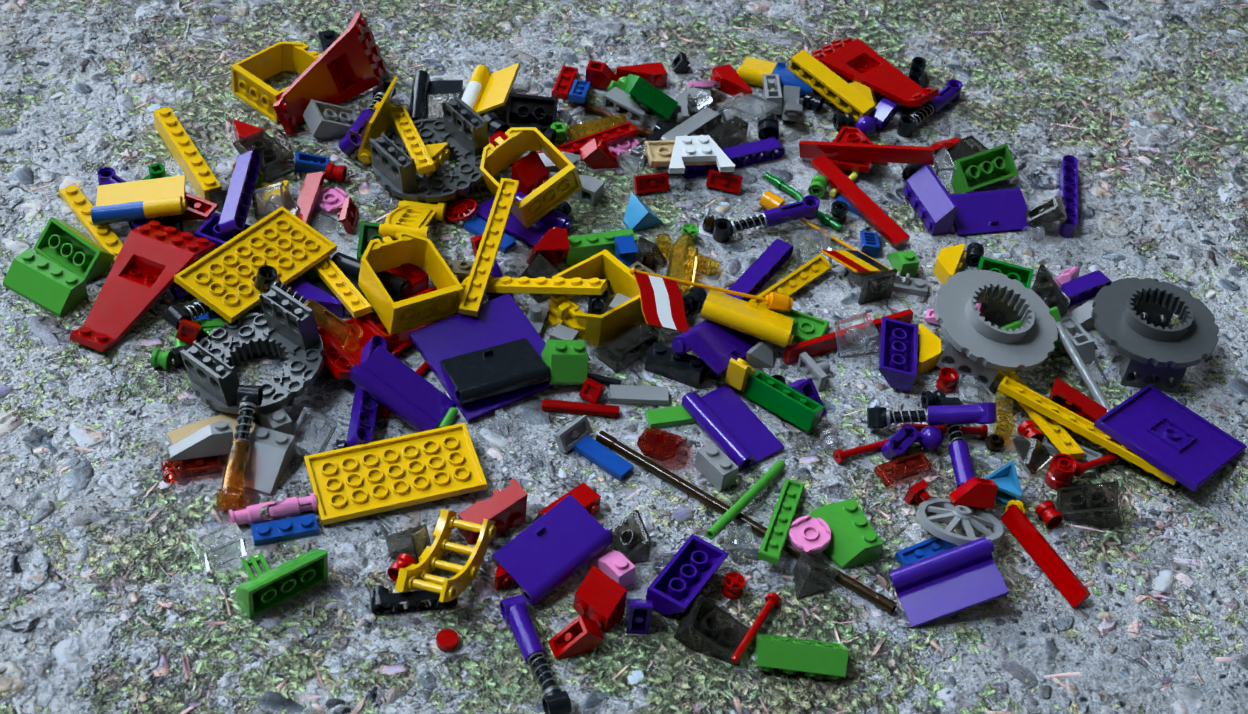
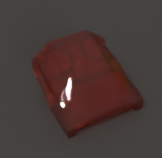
[637,426,688,461]

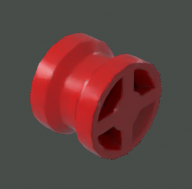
[722,572,745,600]

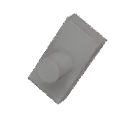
[526,304,549,336]
[797,352,830,392]

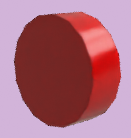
[436,629,459,652]

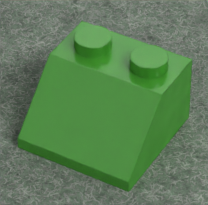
[541,339,588,385]

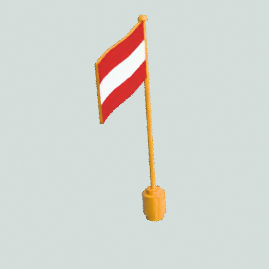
[630,267,793,333]

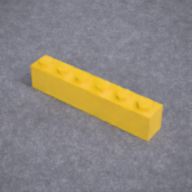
[788,49,876,122]

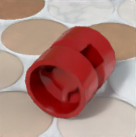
[1045,453,1078,491]

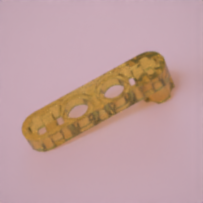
[654,233,719,276]
[992,390,1014,444]

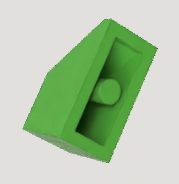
[887,251,920,278]

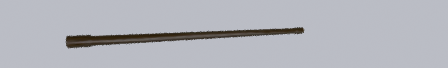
[596,430,897,614]

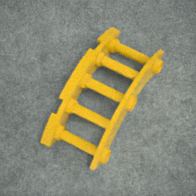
[395,509,496,602]

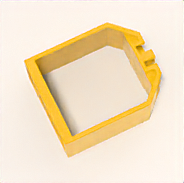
[231,42,321,123]
[480,127,582,228]
[358,231,464,335]
[548,249,645,346]

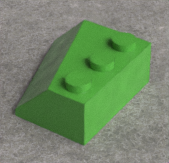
[808,498,883,570]

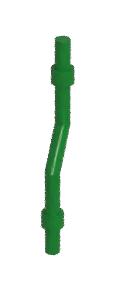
[764,172,843,231]

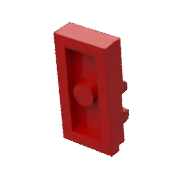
[706,169,743,194]
[633,172,669,194]
[337,197,359,234]

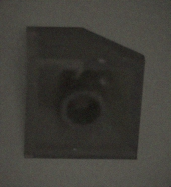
[858,269,897,305]

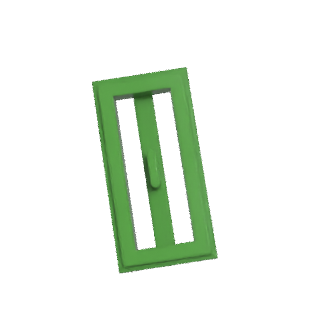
[241,553,277,586]

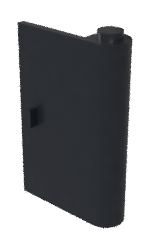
[408,70,463,121]
[308,252,412,316]
[440,338,551,406]

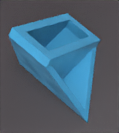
[623,192,662,232]
[984,460,1022,506]

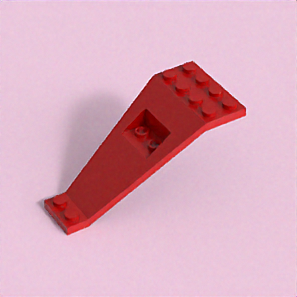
[273,11,387,135]
[810,37,939,107]
[70,221,216,352]
[318,287,443,380]

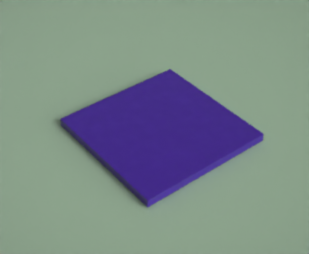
[409,293,555,423]
[1094,384,1247,492]

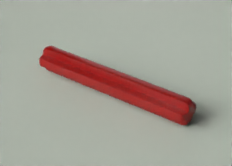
[541,399,620,418]

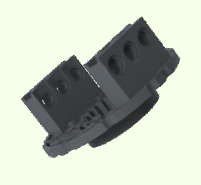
[369,95,489,203]
[1091,277,1219,393]
[180,284,325,414]

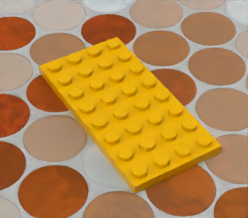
[174,206,337,323]
[304,423,487,525]

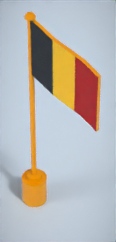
[759,191,897,276]

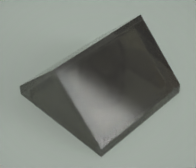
[610,509,652,564]

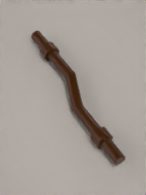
[569,101,654,137]

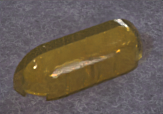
[565,113,627,141]
[666,232,698,294]

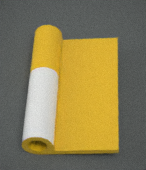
[461,63,521,114]

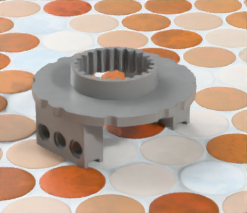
[934,270,1058,394]

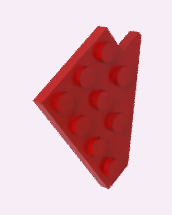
[830,126,888,173]

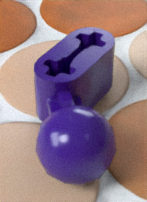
[855,98,899,136]
[881,425,944,459]

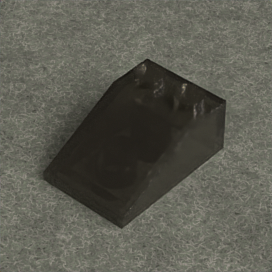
[233,130,295,183]
[1056,481,1123,529]
[673,594,749,666]

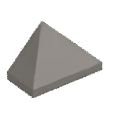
[745,340,773,368]

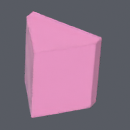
[1057,266,1080,284]

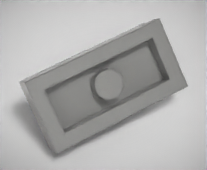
[890,271,928,297]
[554,415,592,453]

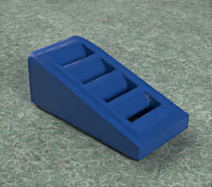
[292,151,330,172]
[860,231,880,258]

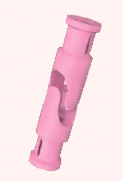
[228,493,318,529]

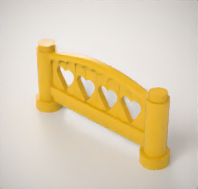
[379,200,446,239]

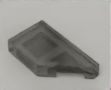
[636,237,667,267]

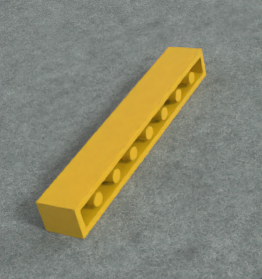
[153,107,223,204]

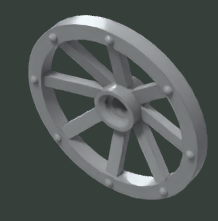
[916,498,1004,545]

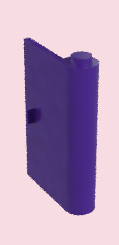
[475,182,573,246]
[950,188,1034,236]
[671,320,757,375]
[348,345,455,432]
[681,384,784,471]
[492,494,613,606]
[888,537,1010,629]

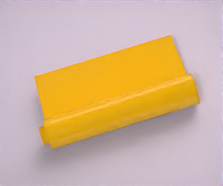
[358,76,398,164]
[699,290,794,348]

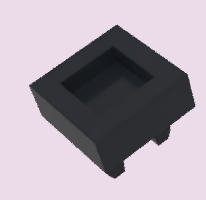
[671,51,691,74]
[172,344,192,371]

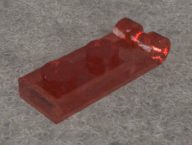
[874,451,932,487]
[161,455,223,483]

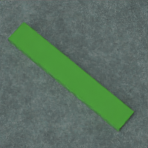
[757,478,805,565]

